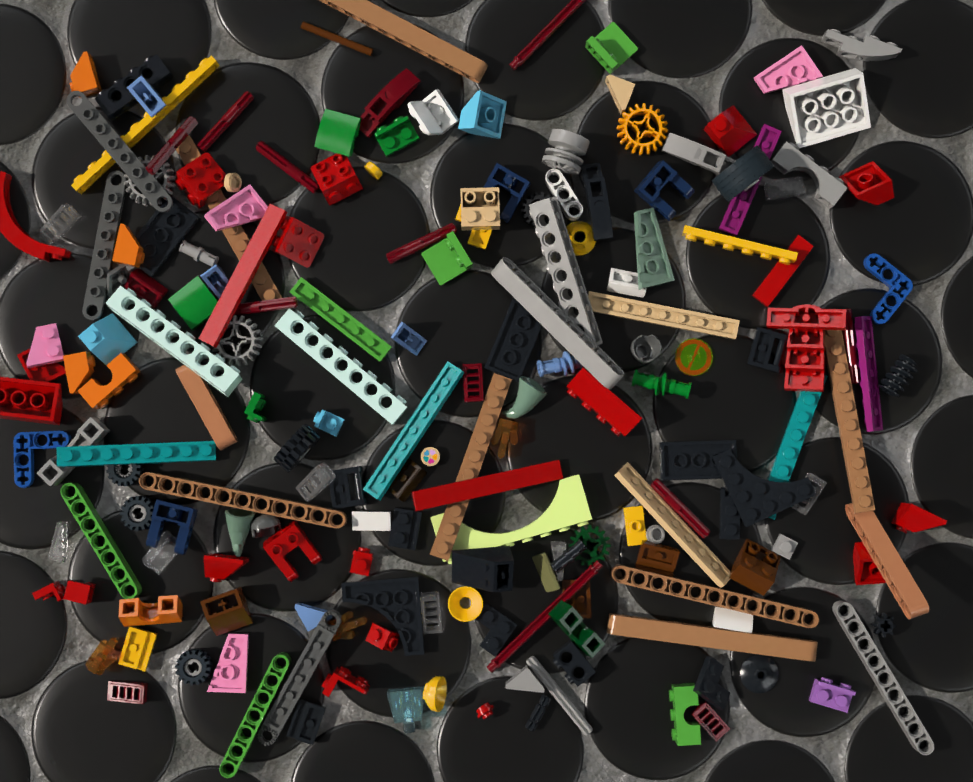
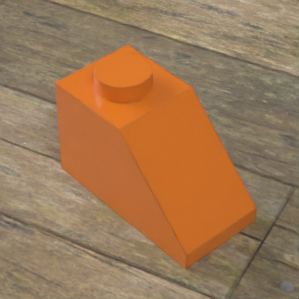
[69,51,102,98]
[112,223,145,268]
[63,351,96,394]

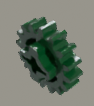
[568,524,611,566]

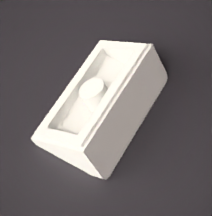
[607,268,647,298]
[352,511,391,531]
[712,606,753,633]

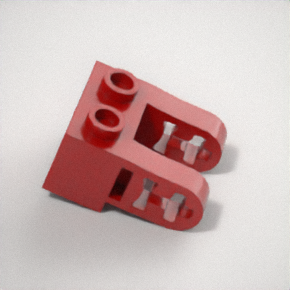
[263,520,323,582]

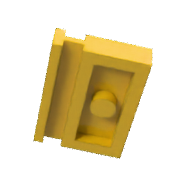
[118,626,158,672]

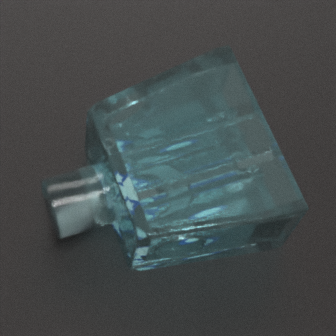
[387,686,425,733]

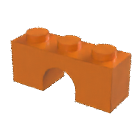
[78,353,140,409]
[118,595,183,627]

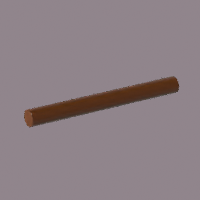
[301,21,373,56]

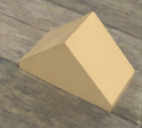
[605,75,635,115]

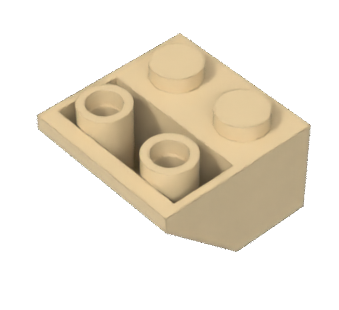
[460,187,500,231]

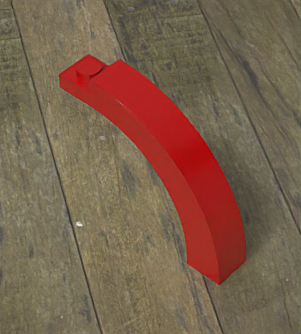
[0,171,71,262]

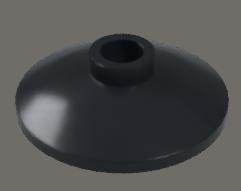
[740,654,779,693]

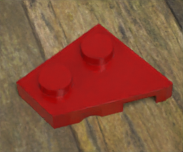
[17,348,66,382]

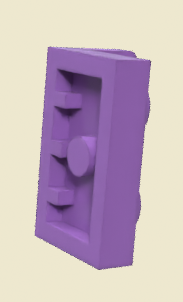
[809,677,856,713]

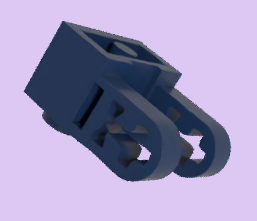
[634,160,695,221]
[483,163,531,223]
[146,500,198,555]

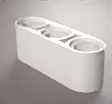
[545,169,583,221]

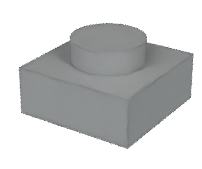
[771,534,798,560]

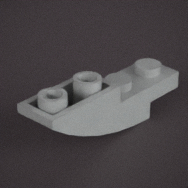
[821,29,902,61]
[662,133,736,175]

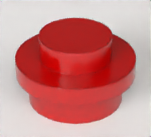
[476,702,494,720]

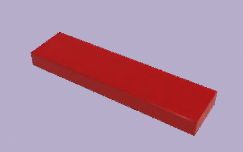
[752,235,814,307]

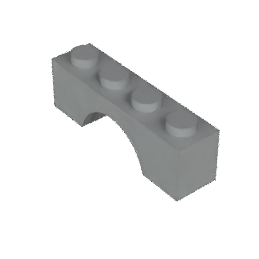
[771,141,848,209]
[37,417,110,487]

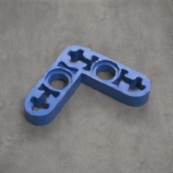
[863,253,913,325]
[13,431,72,488]

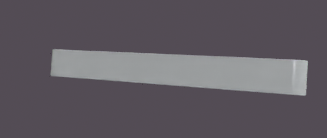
[491,257,624,389]
[832,600,934,755]

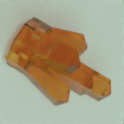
[491,418,518,459]
[328,611,367,641]
[85,637,118,676]

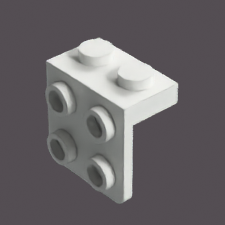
[407,89,459,136]

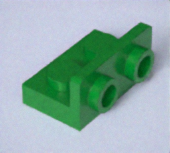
[374,116,419,157]
[244,392,267,423]

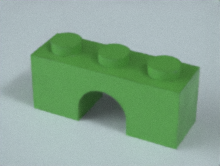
[669,683,701,746]

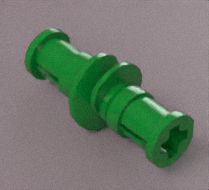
[632,370,692,399]

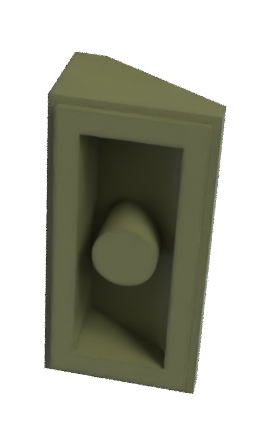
[532,552,561,592]

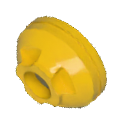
[566,221,596,256]
[448,586,483,622]
[423,676,447,712]

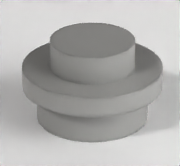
[646,525,665,544]

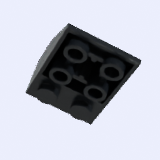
[451,546,514,592]

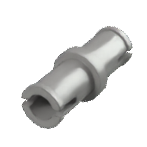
[179,240,219,267]

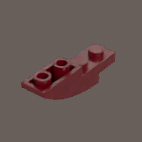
[360,68,421,138]

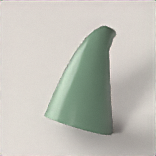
[501,376,547,419]
[225,509,256,557]

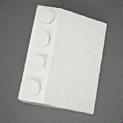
[782,68,871,148]

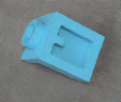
[313,409,345,437]

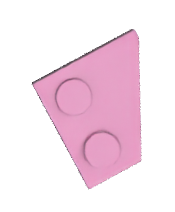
[26,323,64,368]

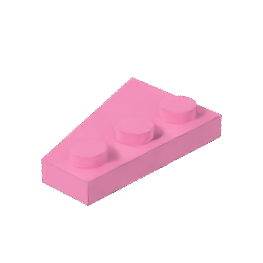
[754,45,823,94]
[204,184,268,231]
[207,633,249,693]

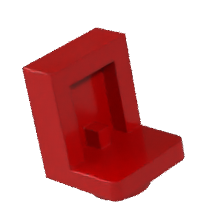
[365,623,399,651]

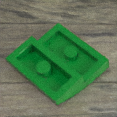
[314,109,362,157]
[168,276,218,331]

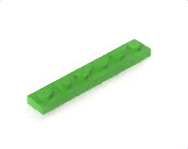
[290,277,392,362]

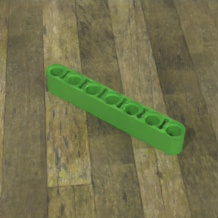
[61,483,142,599]
[219,652,292,778]

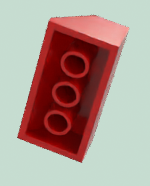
[566,368,642,437]
[0,377,63,425]

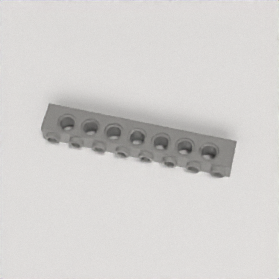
[529,196,603,345]

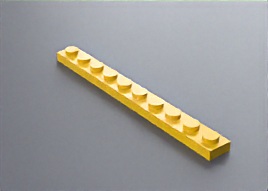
[71,56,220,194]

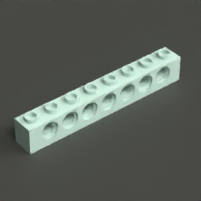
[106,286,243,397]
[275,309,408,425]

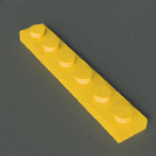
[682,225,798,265]

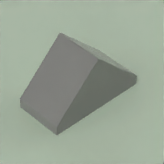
[505,665,545,693]

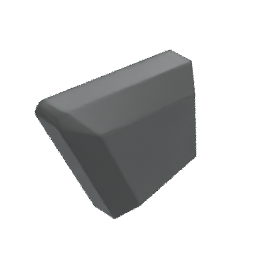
[107,264,130,297]

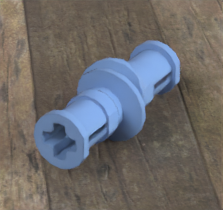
[537,351,584,377]

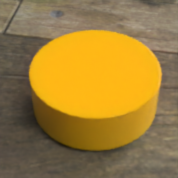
[364,162,383,180]

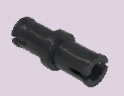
[550,539,587,574]

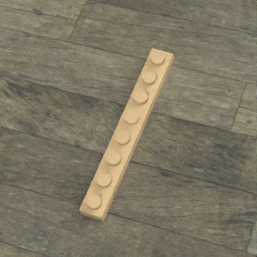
[588,291,740,340]
[614,462,731,588]

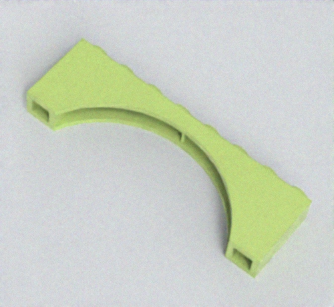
[430,474,592,564]

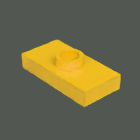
[623,506,647,546]

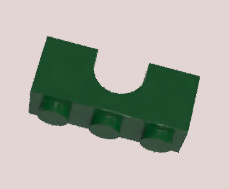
[548,600,605,658]

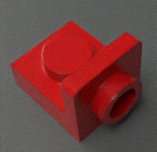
[350,547,374,576]
[32,581,66,602]

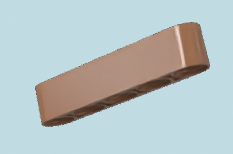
[175,365,238,451]

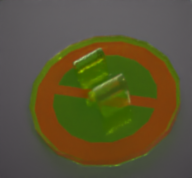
[675,338,713,376]

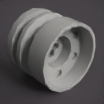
[542,129,590,174]

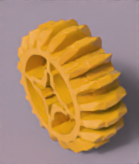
[616,103,668,155]

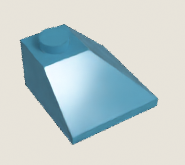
[458,90,507,139]
[78,313,138,365]

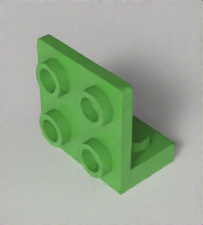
[585,22,638,75]
[421,231,473,286]

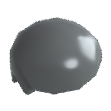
[630,334,662,364]
[251,514,281,538]

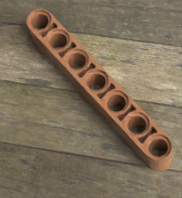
[845,503,929,619]

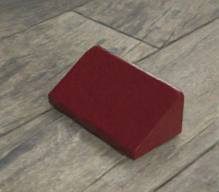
[124,268,168,309]

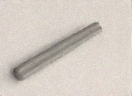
[526,656,593,736]

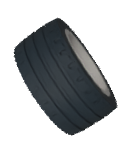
[712,145,774,202]

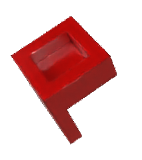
[63,580,96,605]

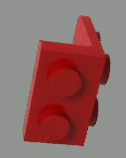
[175,153,226,209]
[311,153,363,206]
[269,216,324,268]
[321,666,370,697]

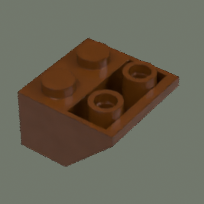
[729,539,781,596]
[200,587,253,636]

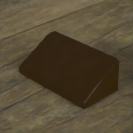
[388,458,427,502]

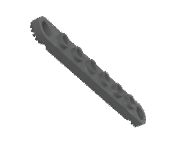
[67,91,174,213]
[82,170,127,321]
[258,610,342,746]

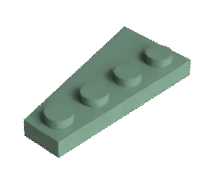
[634,207,675,290]

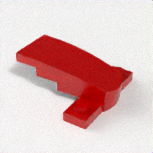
[766,304,847,392]

